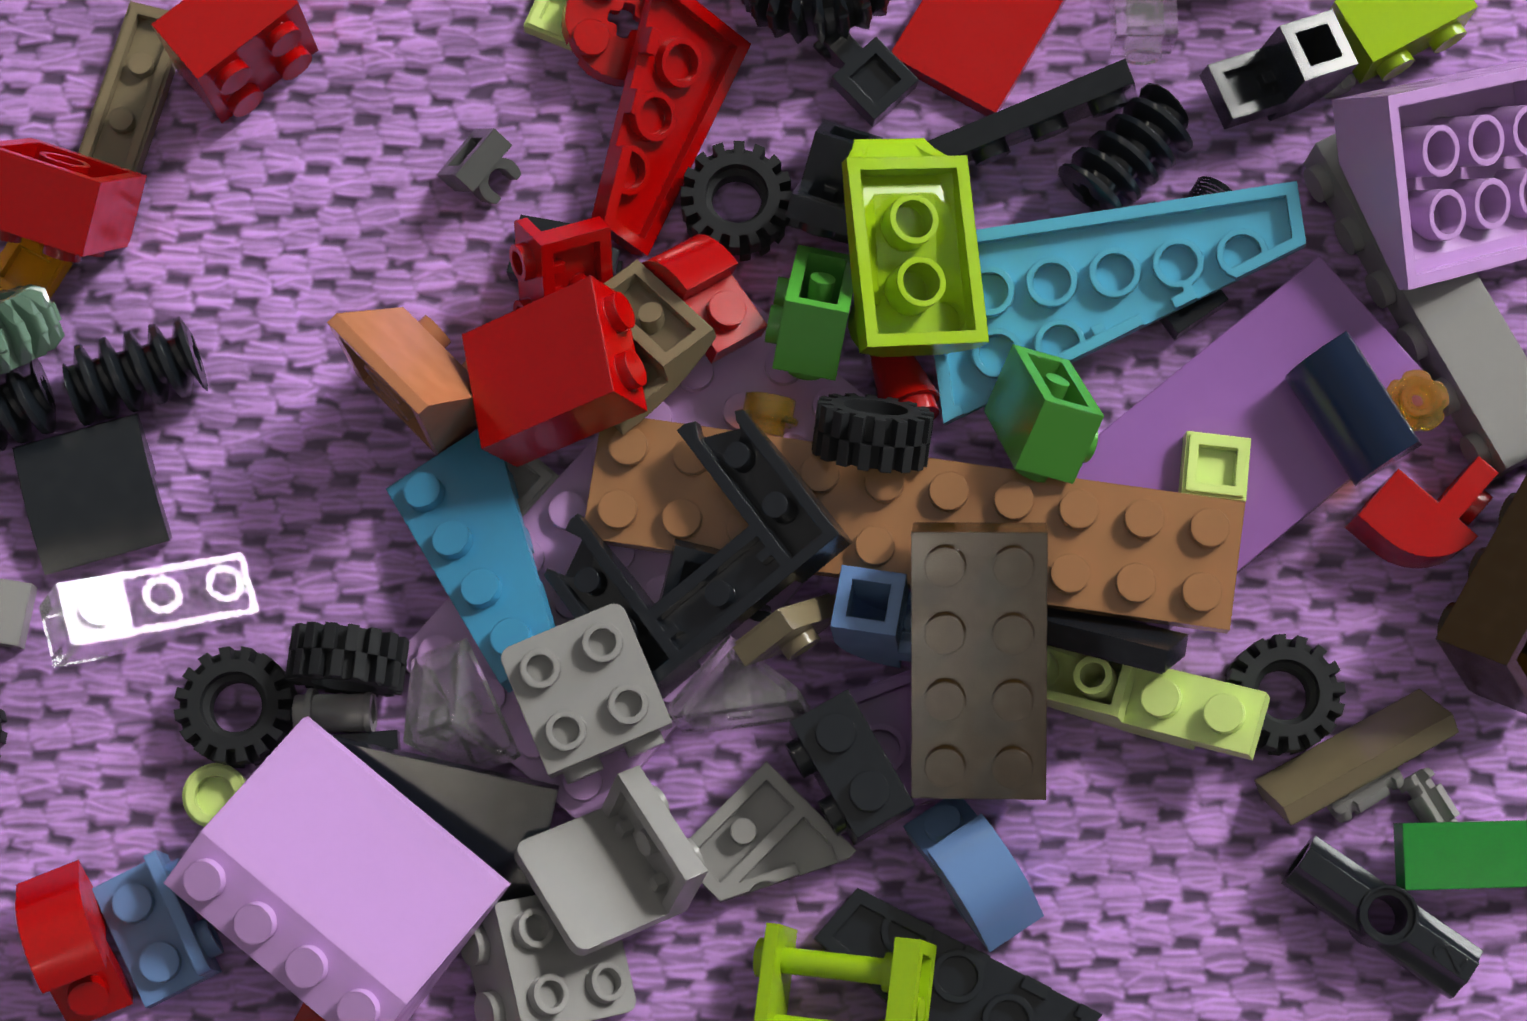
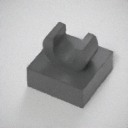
[436,128,521,204]

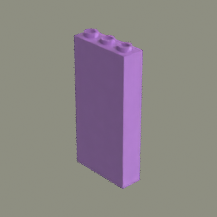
[1076,256,1447,630]

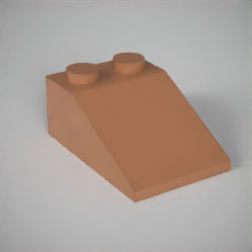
[327,307,478,455]

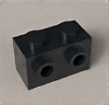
[785,689,915,845]

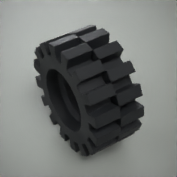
[680,141,793,262]
[811,393,934,473]
[285,622,410,697]
[1224,634,1346,756]
[174,646,298,768]

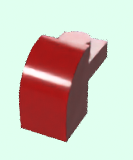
[642,234,767,364]
[1344,456,1499,568]
[15,860,133,1021]

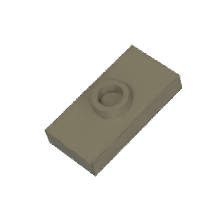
[732,593,836,667]

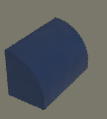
[1285,331,1422,487]

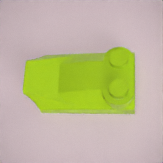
[842,138,989,357]

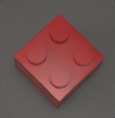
[151,0,318,123]
[0,138,147,263]

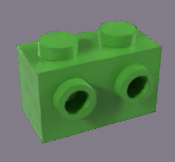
[764,245,853,381]
[984,344,1104,484]

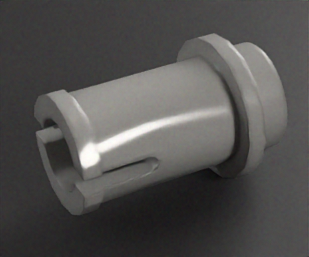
[292,688,378,733]

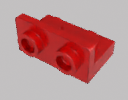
[509,216,613,311]

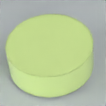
[182,763,246,827]

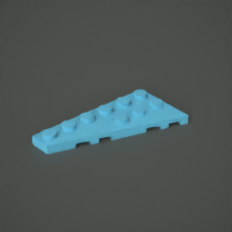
[934,181,1306,426]

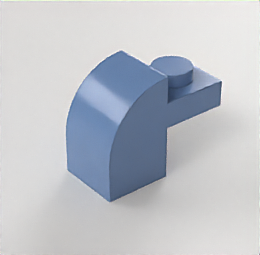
[830,565,911,668]
[903,799,1044,952]

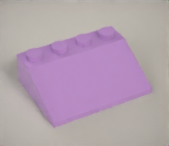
[1332,61,1527,290]
[164,716,511,1021]

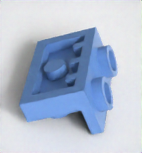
[92,850,224,1008]

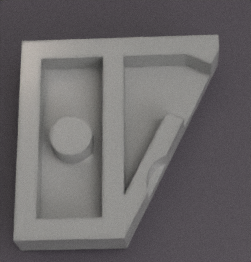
[690,761,856,903]

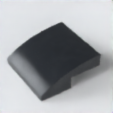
[12,413,172,575]

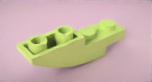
[1047,645,1270,761]

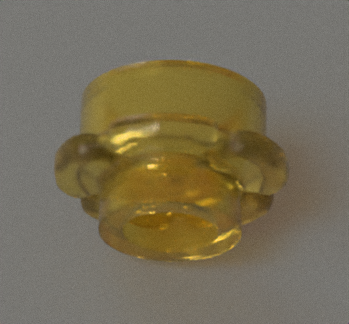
[1386,370,1449,431]
[736,392,799,437]

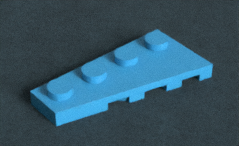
[386,429,555,693]

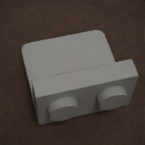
[501,604,672,784]
[514,765,708,956]
[461,895,636,1021]

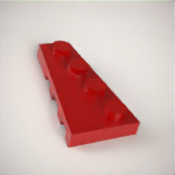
[591,0,751,256]

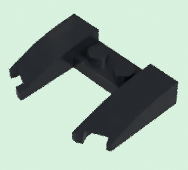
[544,409,853,699]

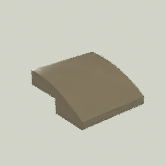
[604,260,716,435]

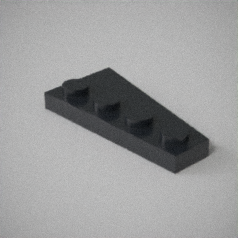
[927,59,1137,166]
[814,888,1103,1021]

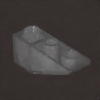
[39,552,259,668]

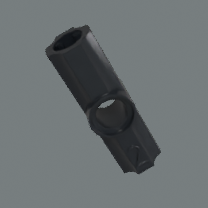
[1281,836,1483,999]

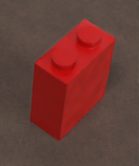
[462,276,648,467]

